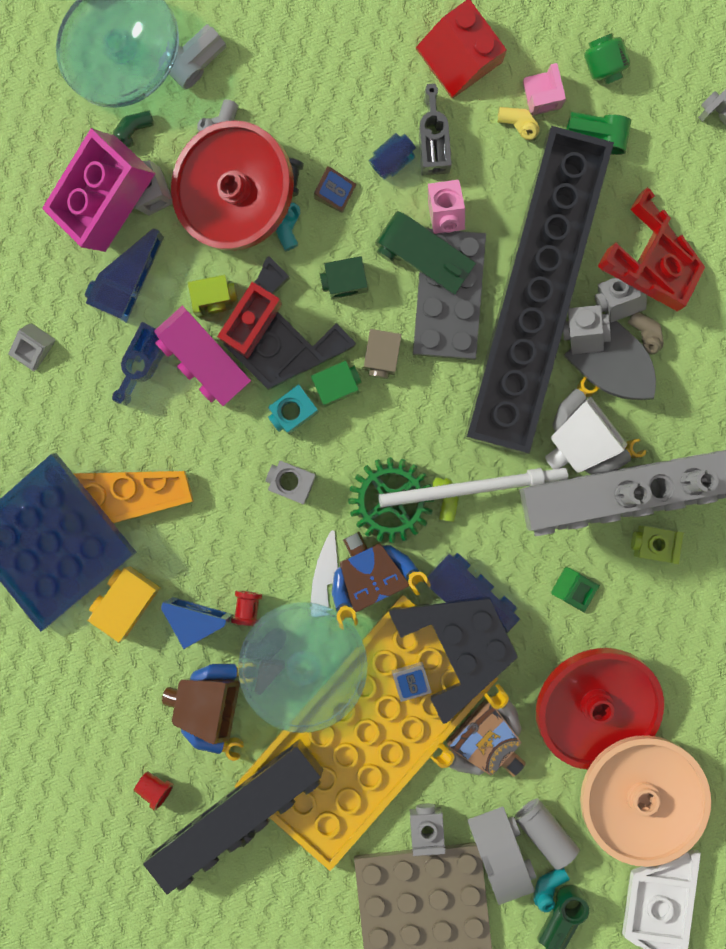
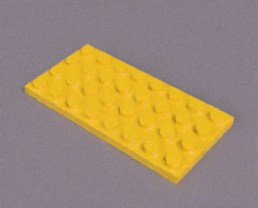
[234,594,498,871]

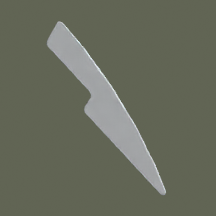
[311,530,338,617]

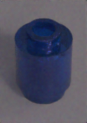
[368,133,416,180]

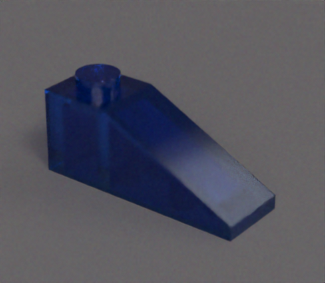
[85,228,164,323]

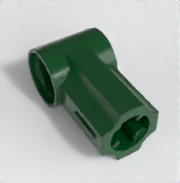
[537,885,589,949]

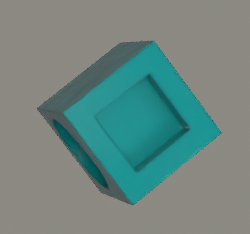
[268,384,319,434]

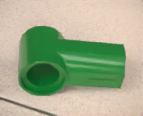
[566,112,631,155]

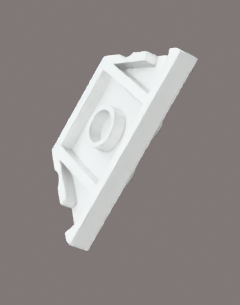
[622,849,701,949]

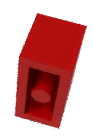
[217,281,282,358]

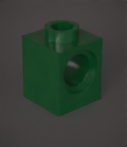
[319,256,368,300]

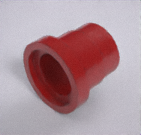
[134,771,174,811]

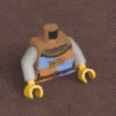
[430,684,526,777]

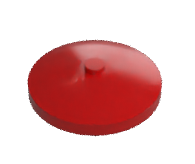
[171,120,294,251]
[536,648,664,770]

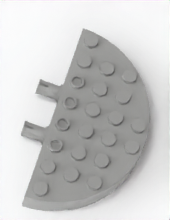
[519,450,726,536]

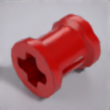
[231,591,262,626]

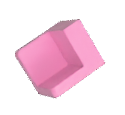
[523,63,566,116]

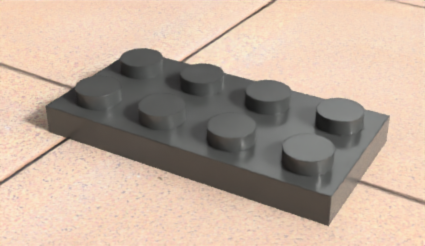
[413,228,486,360]

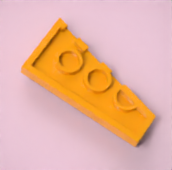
[53,471,194,535]

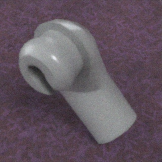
[197,100,239,132]

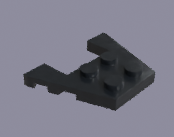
[223,256,356,390]
[389,597,518,724]

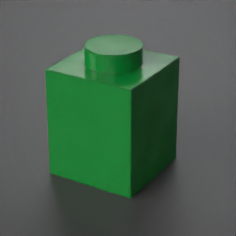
[311,361,362,407]

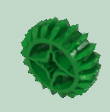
[348,457,434,543]

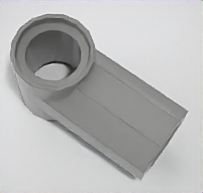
[161,24,226,90]

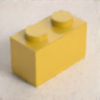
[87,566,161,643]

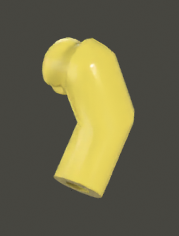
[497,107,539,140]

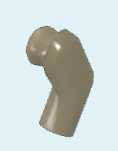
[628,312,664,354]

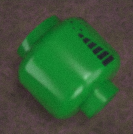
[584,33,630,85]

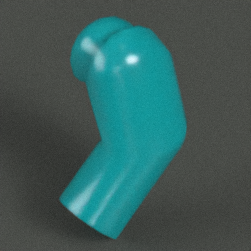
[275,202,300,252]

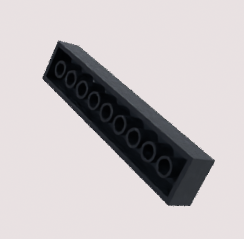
[464,126,614,455]

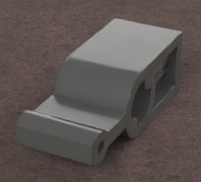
[419,84,452,175]

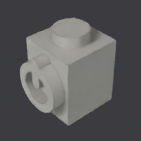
[563,305,611,354]

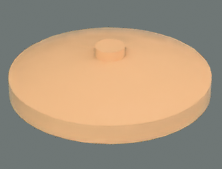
[580,735,711,867]

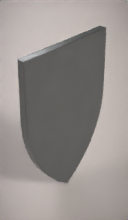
[564,320,656,400]

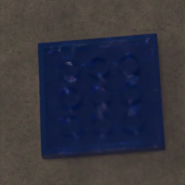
[0,453,137,632]

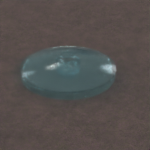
[56,0,179,108]
[238,602,368,733]

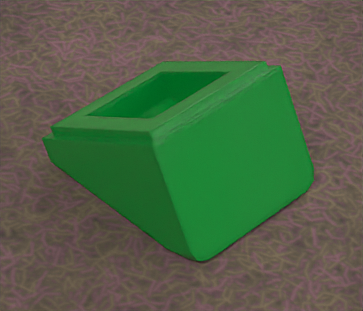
[551,567,600,613]

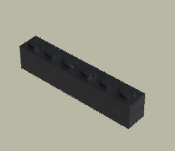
[143,739,323,895]

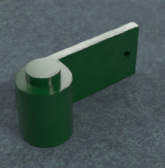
[375,211,476,295]

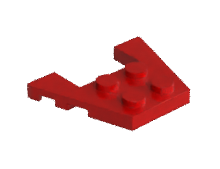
[598,187,705,312]

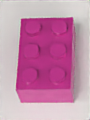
[42,128,156,252]

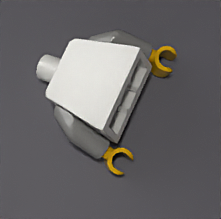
[545,377,646,474]

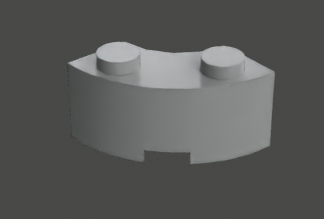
[468,807,536,905]

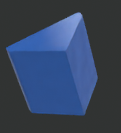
[161,597,233,649]

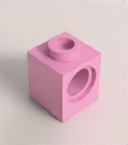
[428,180,465,234]

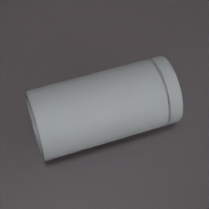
[514,798,580,870]

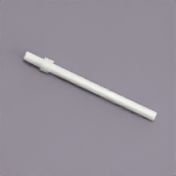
[379,468,568,507]

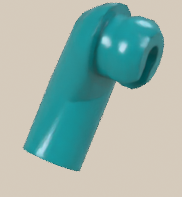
[533,868,570,912]

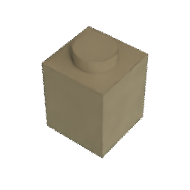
[364,329,402,379]

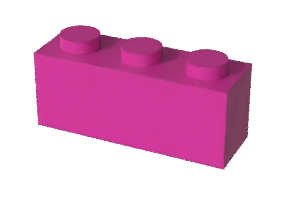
[154,305,251,406]

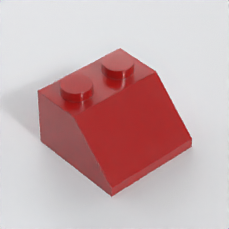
[416,0,507,99]

